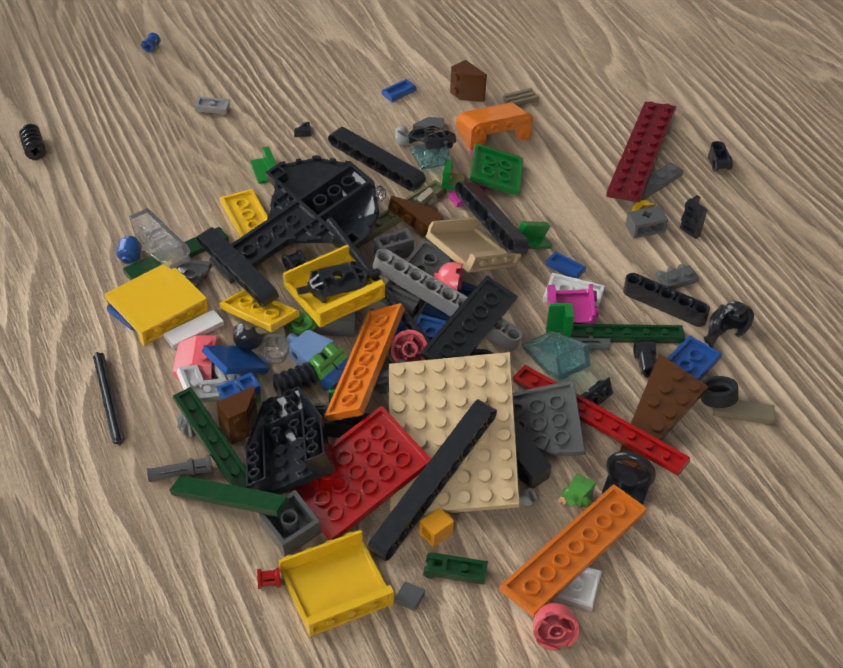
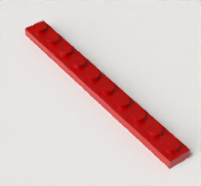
[513,365,690,476]

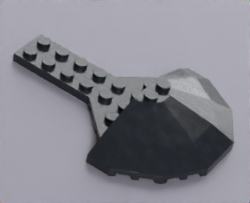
[209,155,380,284]

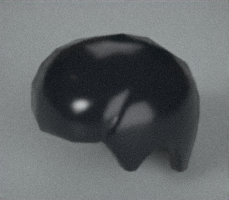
[233,324,263,350]

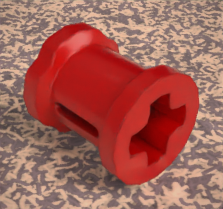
[257,567,281,589]

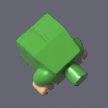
[558,473,596,513]

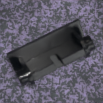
[580,377,613,406]

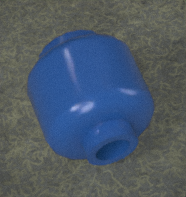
[116,236,142,264]

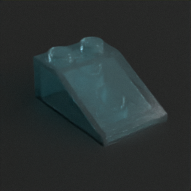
[522,331,591,380]

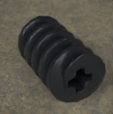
[19,124,46,160]
[273,362,317,395]

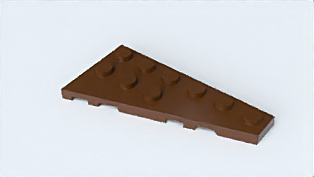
[619,354,708,468]

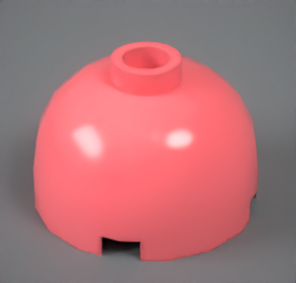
[434,262,463,291]
[389,330,428,363]
[533,603,580,650]

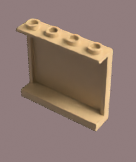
[426,217,522,273]

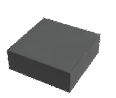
[395,581,425,611]

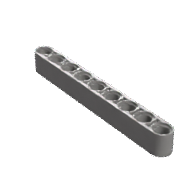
[373,249,523,351]

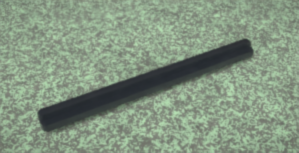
[93,352,125,445]

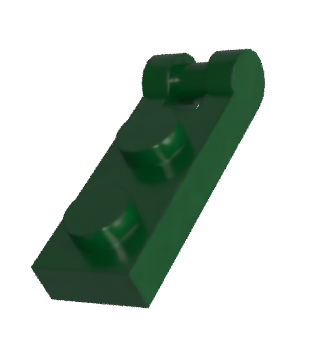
[423,552,488,585]

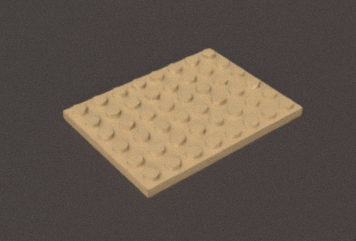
[389,352,520,515]

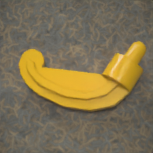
[632,200,654,211]

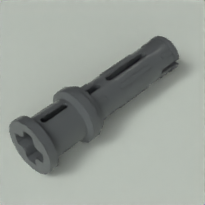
[147,455,213,482]

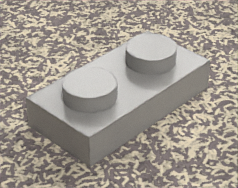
[194,96,230,114]

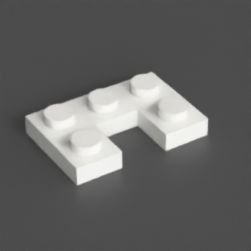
[176,364,240,402]

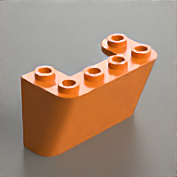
[456,103,533,151]

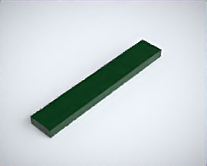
[123,227,229,281]
[571,324,685,343]
[173,387,247,488]
[170,475,289,517]

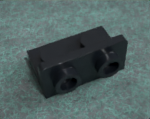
[680,195,708,239]

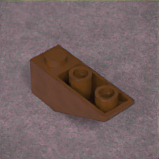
[388,196,444,239]

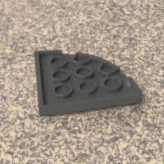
[513,380,586,456]

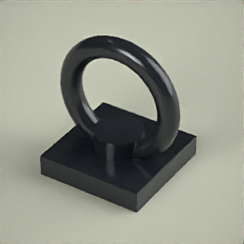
[601,451,656,505]

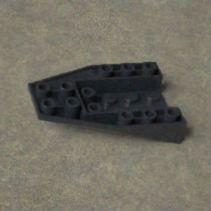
[245,386,336,494]

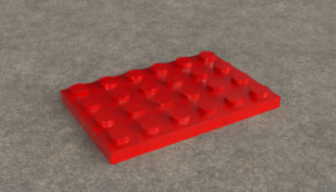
[288,405,431,540]

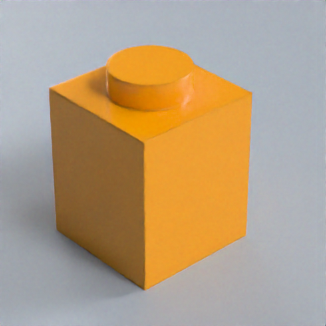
[419,507,454,548]

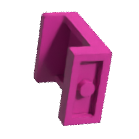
[547,284,599,324]

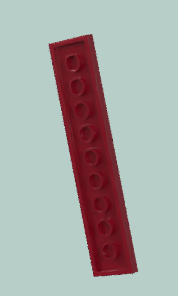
[606,101,676,203]

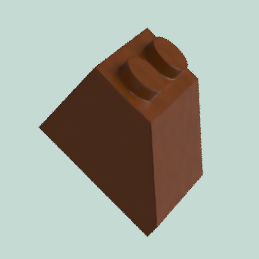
[450,60,487,102]
[216,386,257,445]

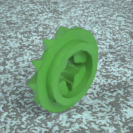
[286,312,316,336]

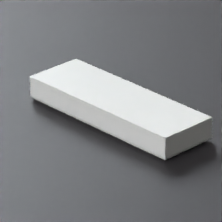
[164,310,224,349]

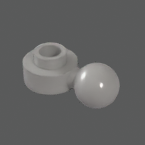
[395,125,410,146]

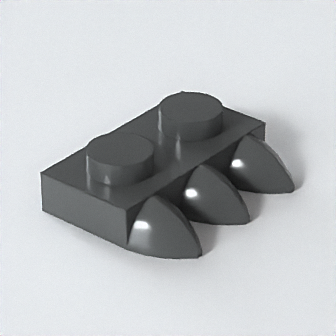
[656,264,699,289]

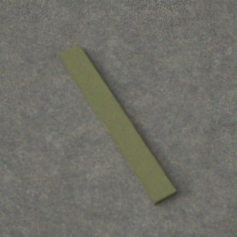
[334,180,447,249]

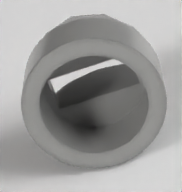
[519,488,537,506]

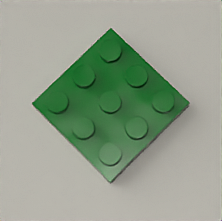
[469,143,523,196]

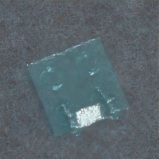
[410,144,452,170]

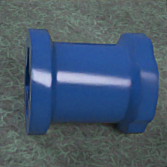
[141,32,161,52]

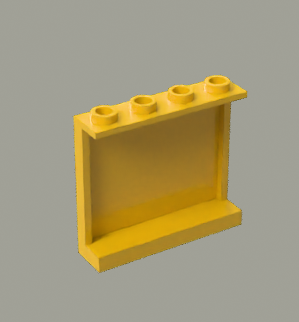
[283,244,385,328]
[105,261,208,346]
[278,530,394,637]

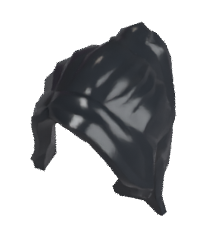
[704,301,754,348]

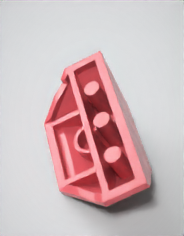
[173,335,220,383]

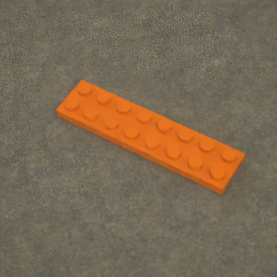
[324,303,405,422]
[499,484,647,618]

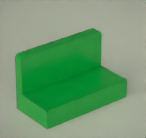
[250,146,277,184]
[442,159,465,190]
[518,221,552,249]
[545,303,574,343]

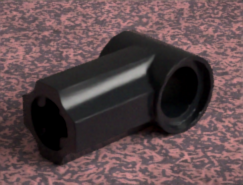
[633,341,656,377]

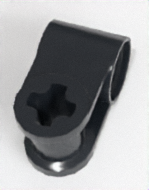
[708,141,733,171]
[282,250,308,271]

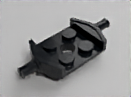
[408,125,456,150]
[296,261,380,303]

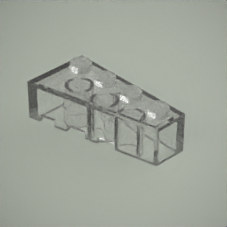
[129,208,190,269]

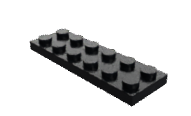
[420,275,518,360]

